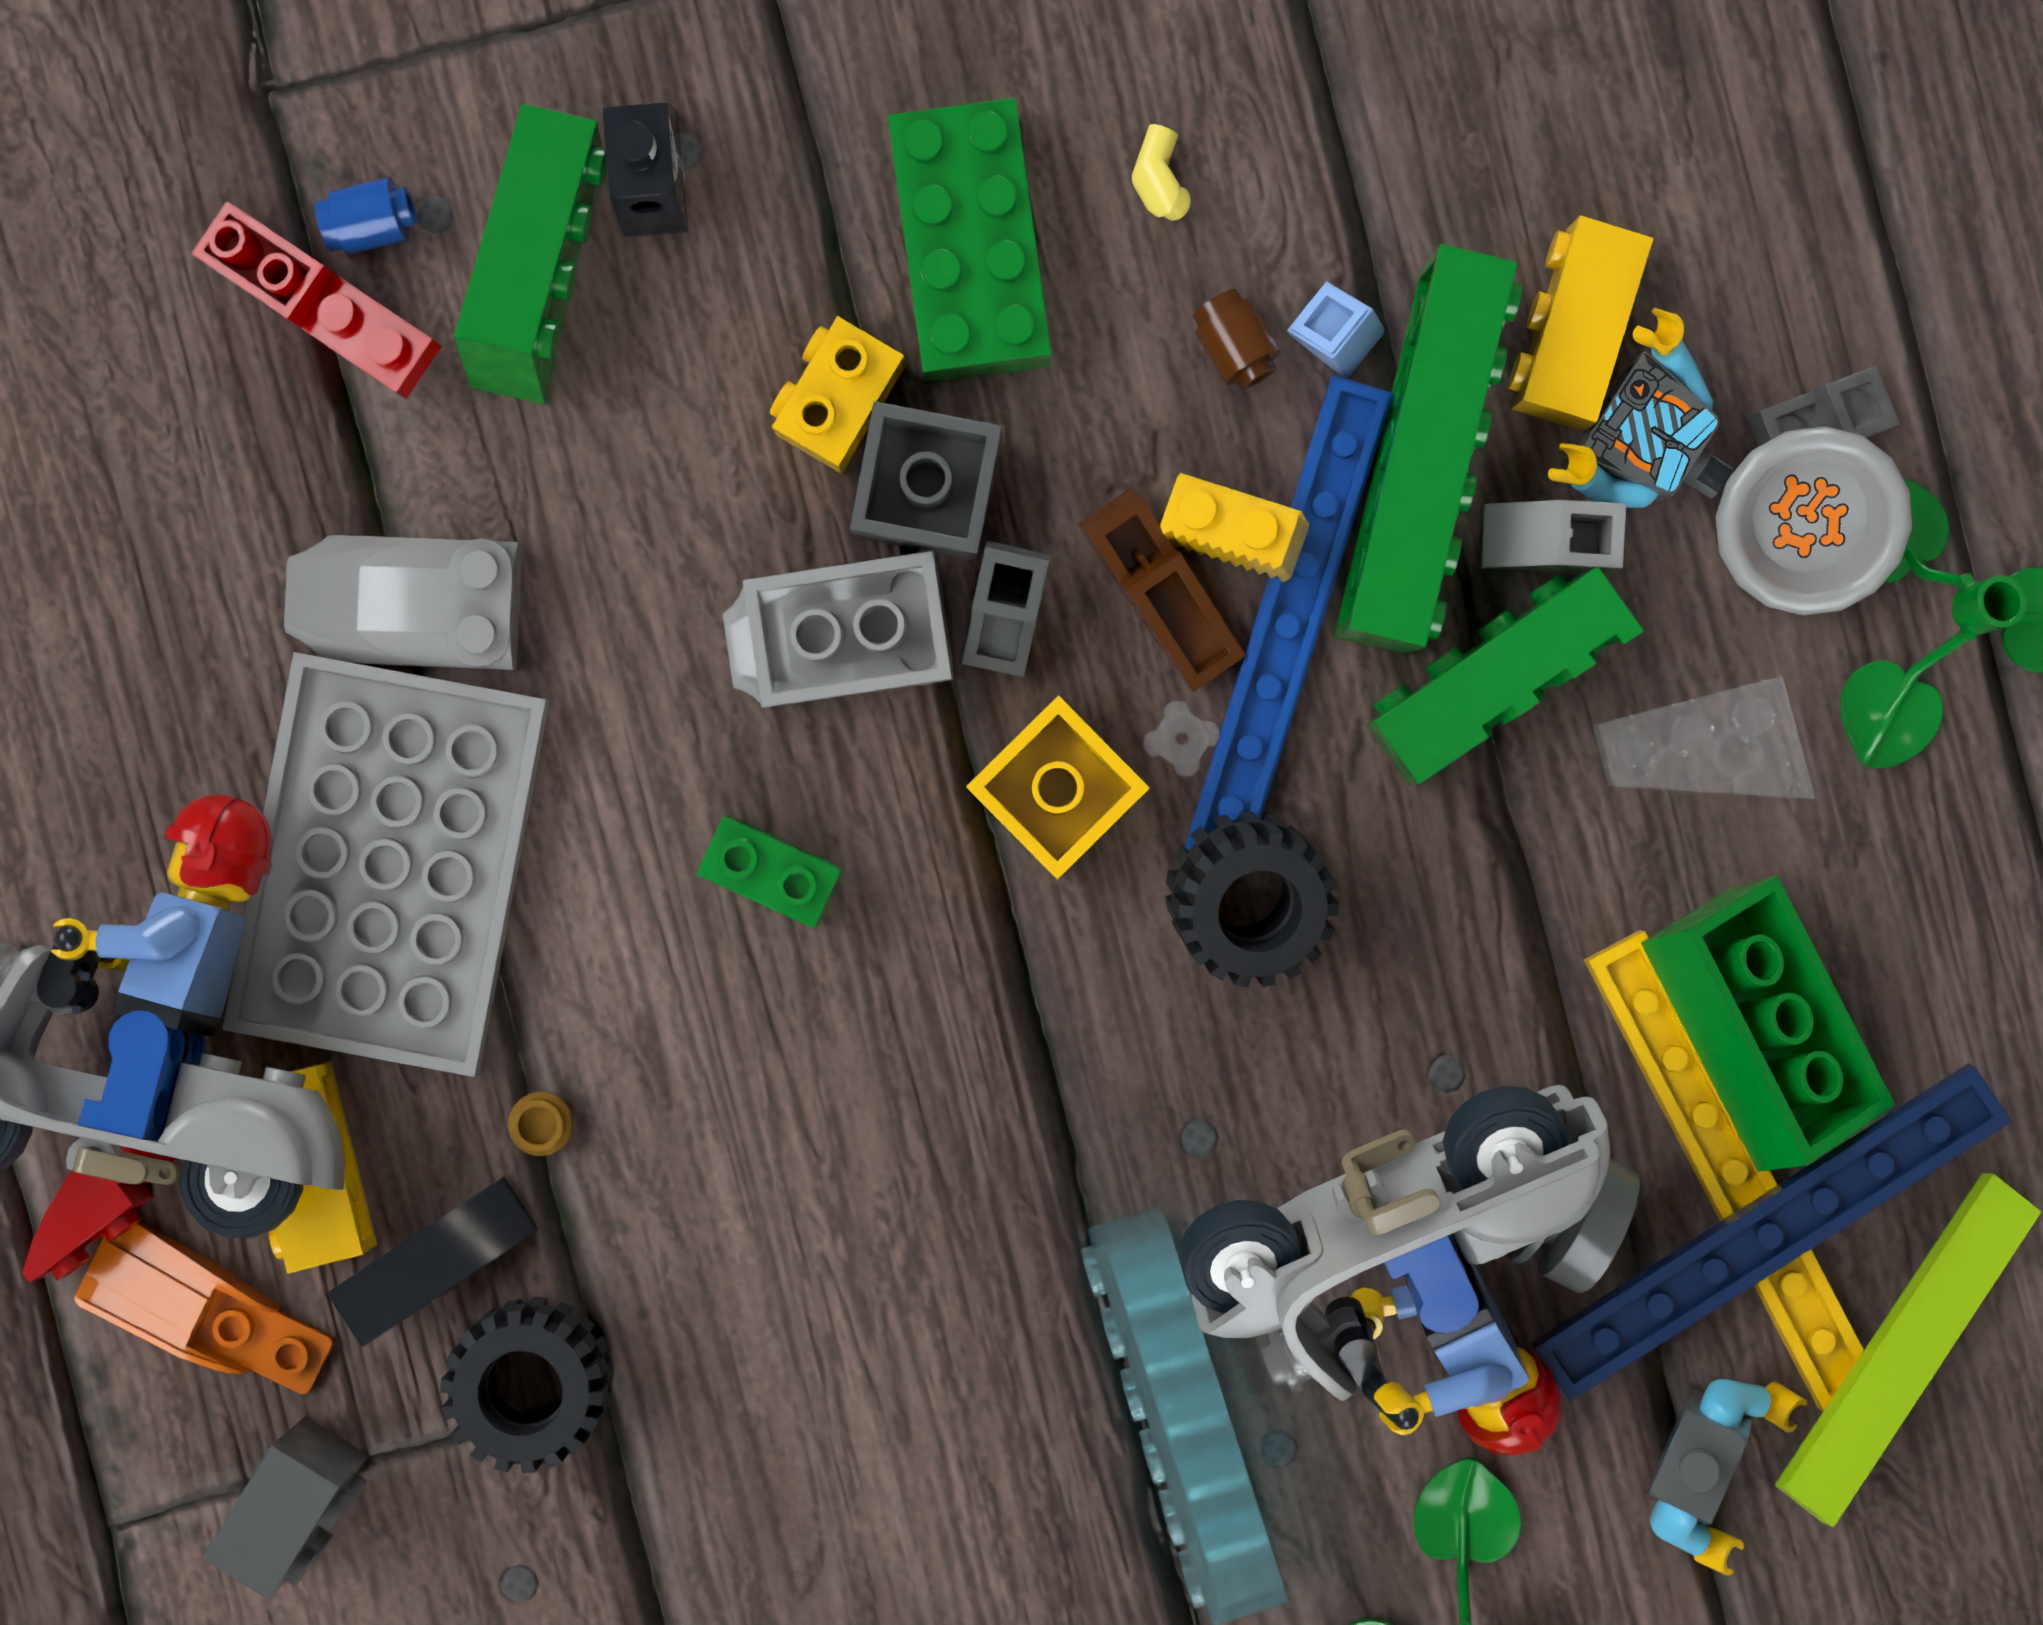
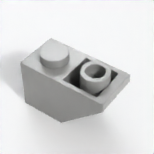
[1480,500,1626,575]

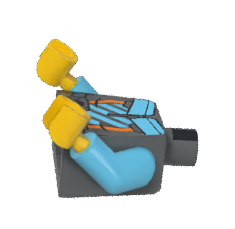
[1548,308,1733,508]
[1644,1379,1808,1576]

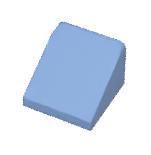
[1287,281,1384,378]

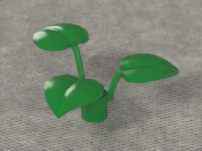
[1839,478,2043,769]
[1348,1457,1521,1625]

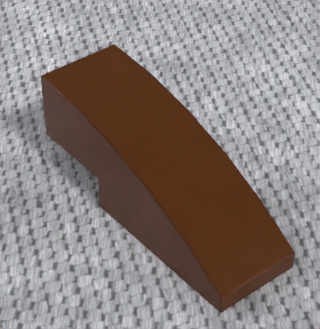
[1077,489,1246,692]

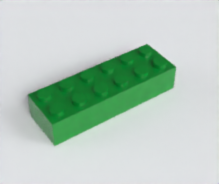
[1333,244,1523,655]

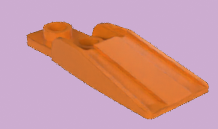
[74,1222,335,1395]

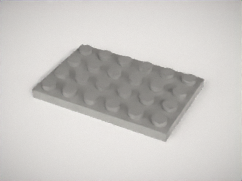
[222,652,550,1077]

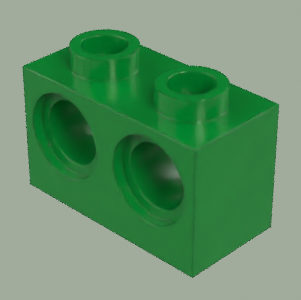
[696,816,845,929]

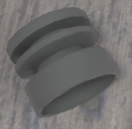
[1506,1158,1640,1293]

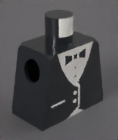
[603,103,688,238]

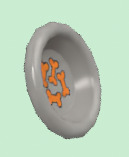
[1715,426,1912,616]

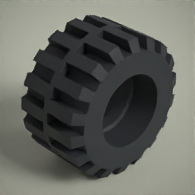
[1165,812,1339,987]
[440,1297,614,1474]

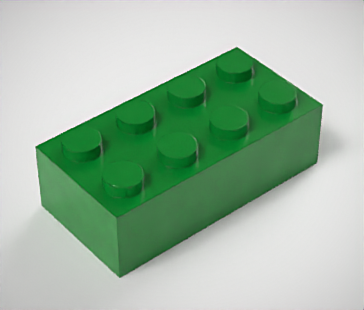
[887,97,1051,384]
[1641,875,1895,1172]

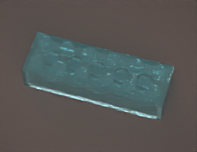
[1081,1206,1288,1625]

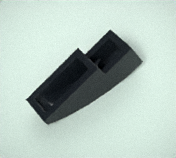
[327,1176,538,1347]

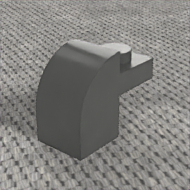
[962,541,1051,677]

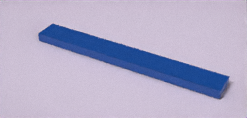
[1184,375,1393,878]

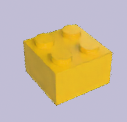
[966,695,1150,880]

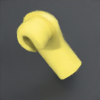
[1132,124,1191,221]

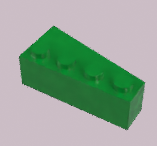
[1366,567,1644,786]

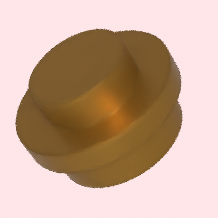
[508,1092,573,1156]

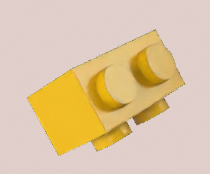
[770,316,906,474]

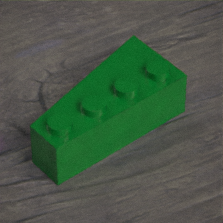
[453,103,607,405]

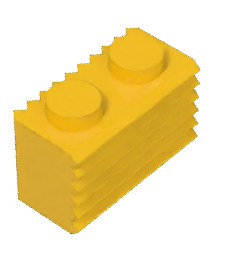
[1160,473,1309,582]

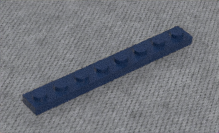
[1532,1063,2012,1402]

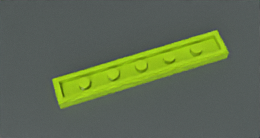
[1774,1173,2041,1527]

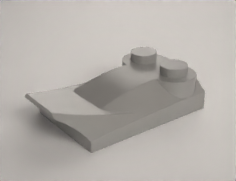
[284,535,523,671]
[723,551,954,708]

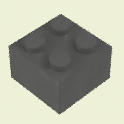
[850,401,1002,561]
[202,1417,369,1600]

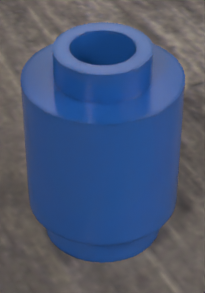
[315,177,417,255]

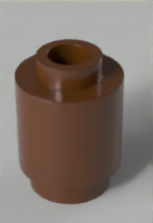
[1193,289,1281,389]

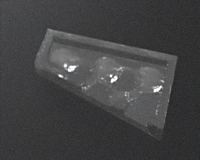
[1593,676,1815,799]

